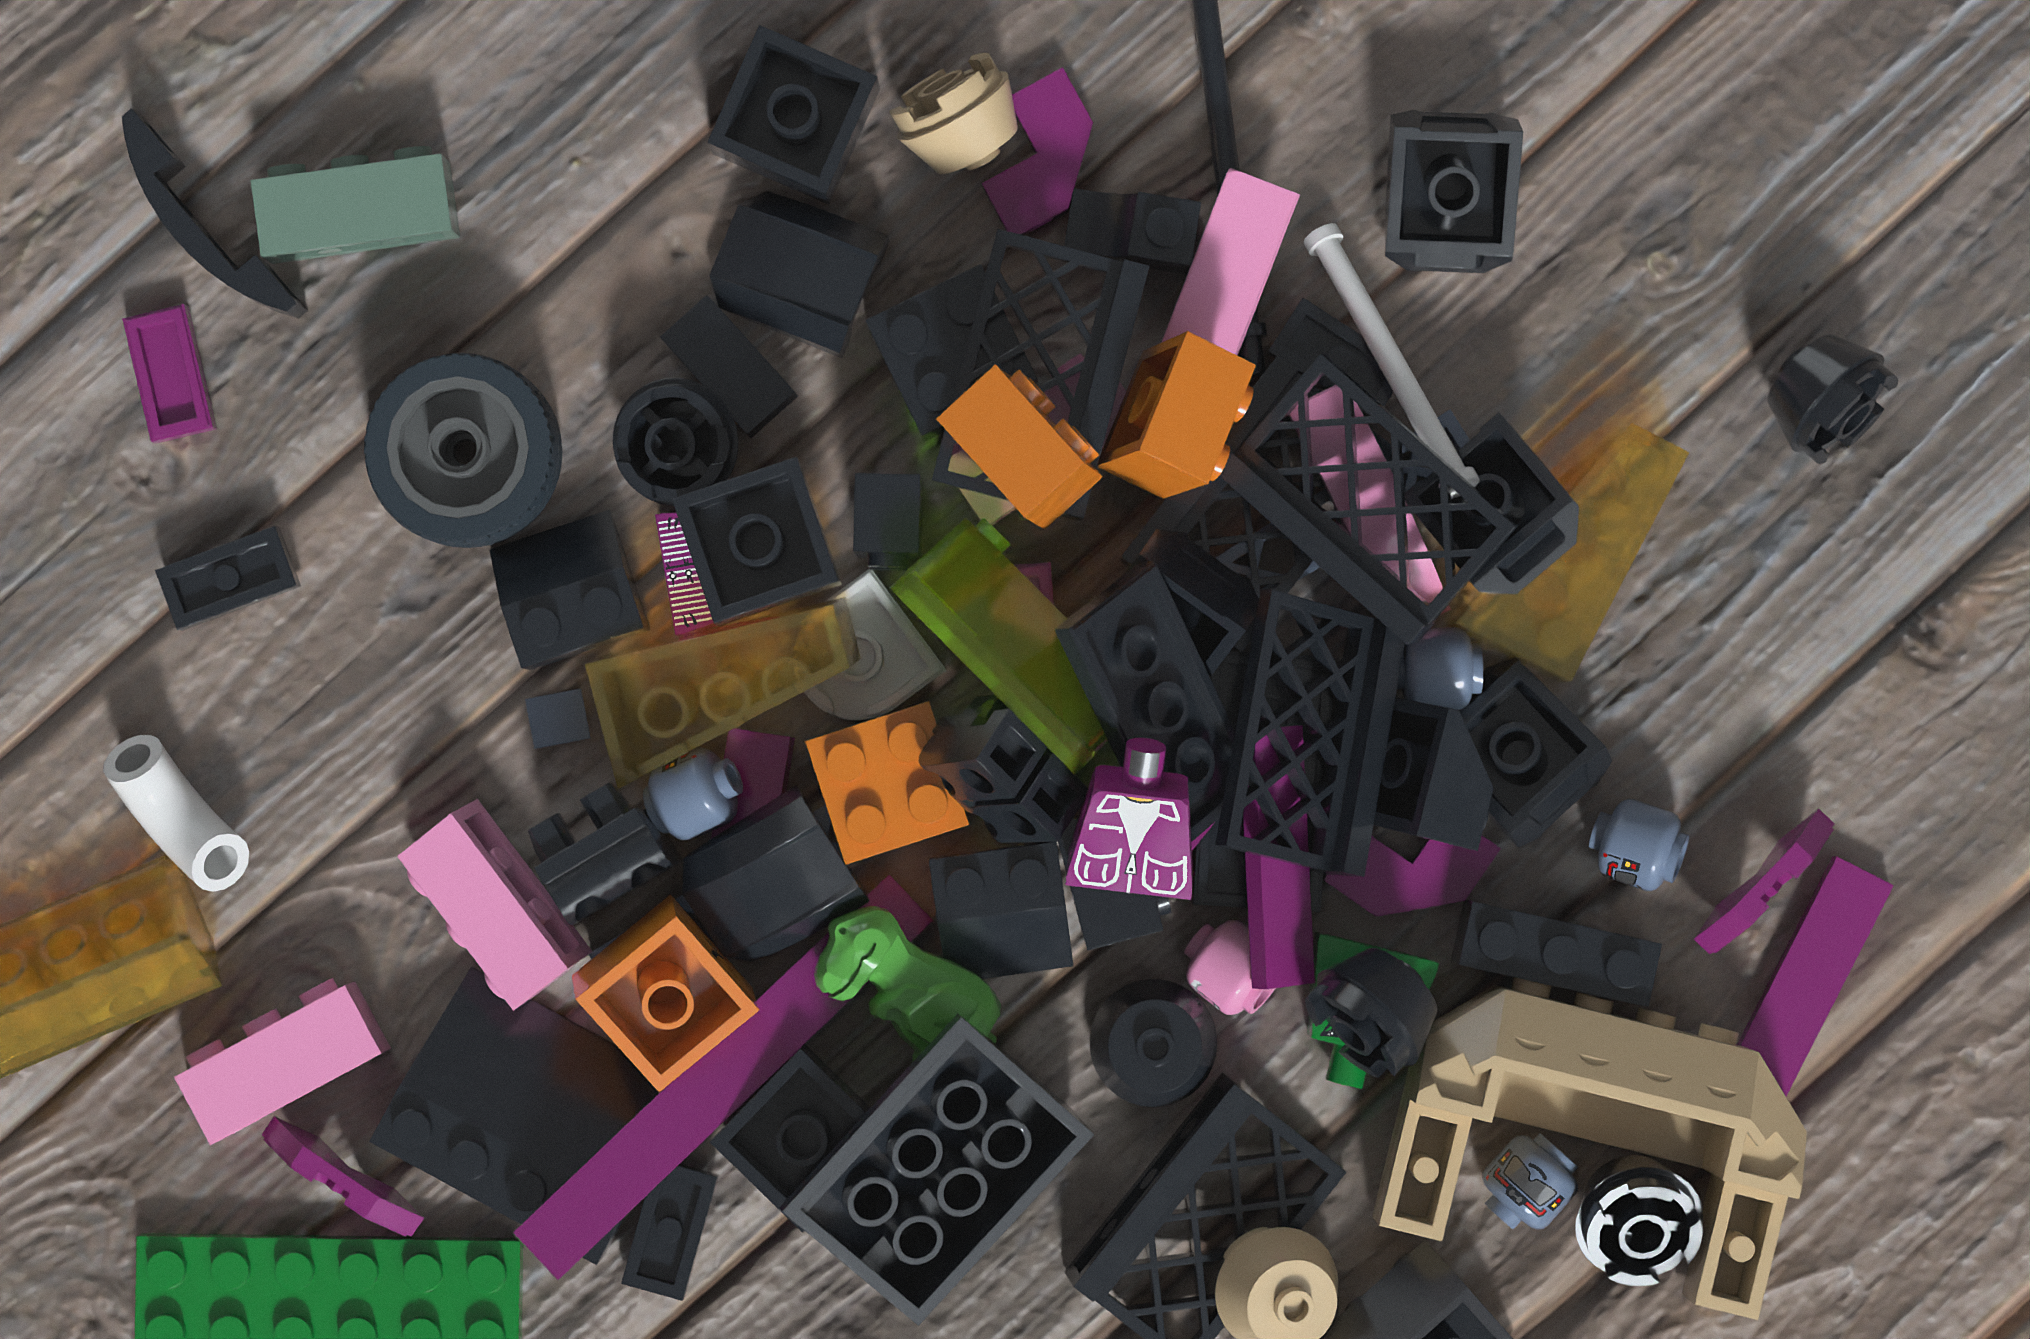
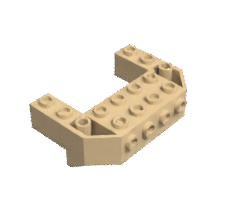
[1372,977,1807,1320]

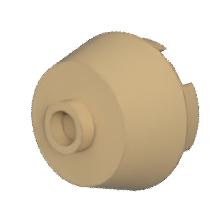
[889,53,1018,174]
[1215,1227,1338,1339]

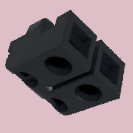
[918,694,1088,843]
[528,782,683,925]

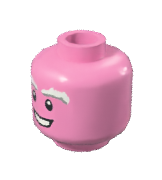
[1184,920,1276,1015]

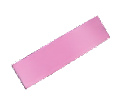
[1289,385,1451,615]

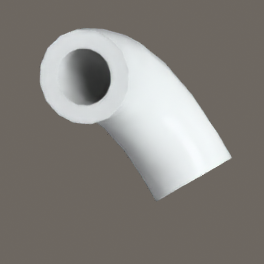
[103,735,249,892]

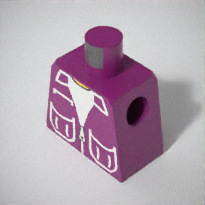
[1065,738,1192,900]

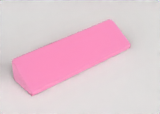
[1162,168,1300,356]

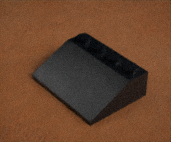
[369,967,661,1265]
[780,1013,1094,1326]

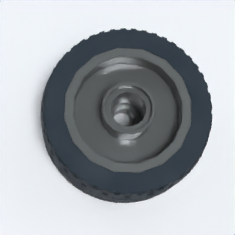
[364,353,563,548]

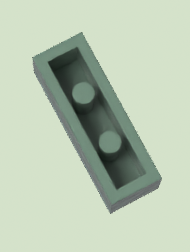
[250,146,460,264]

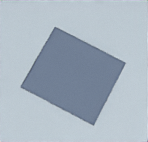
[525,688,591,749]

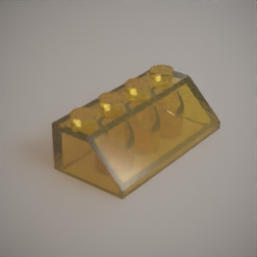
[0,855,222,1079]

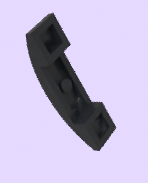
[122,108,308,319]

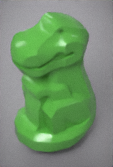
[814,906,1001,1062]

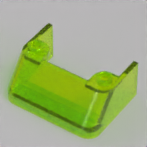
[890,518,1109,775]

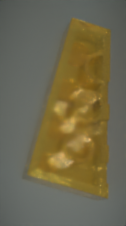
[1448,423,1689,683]
[585,597,861,789]

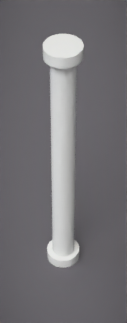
[1304,223,1480,499]

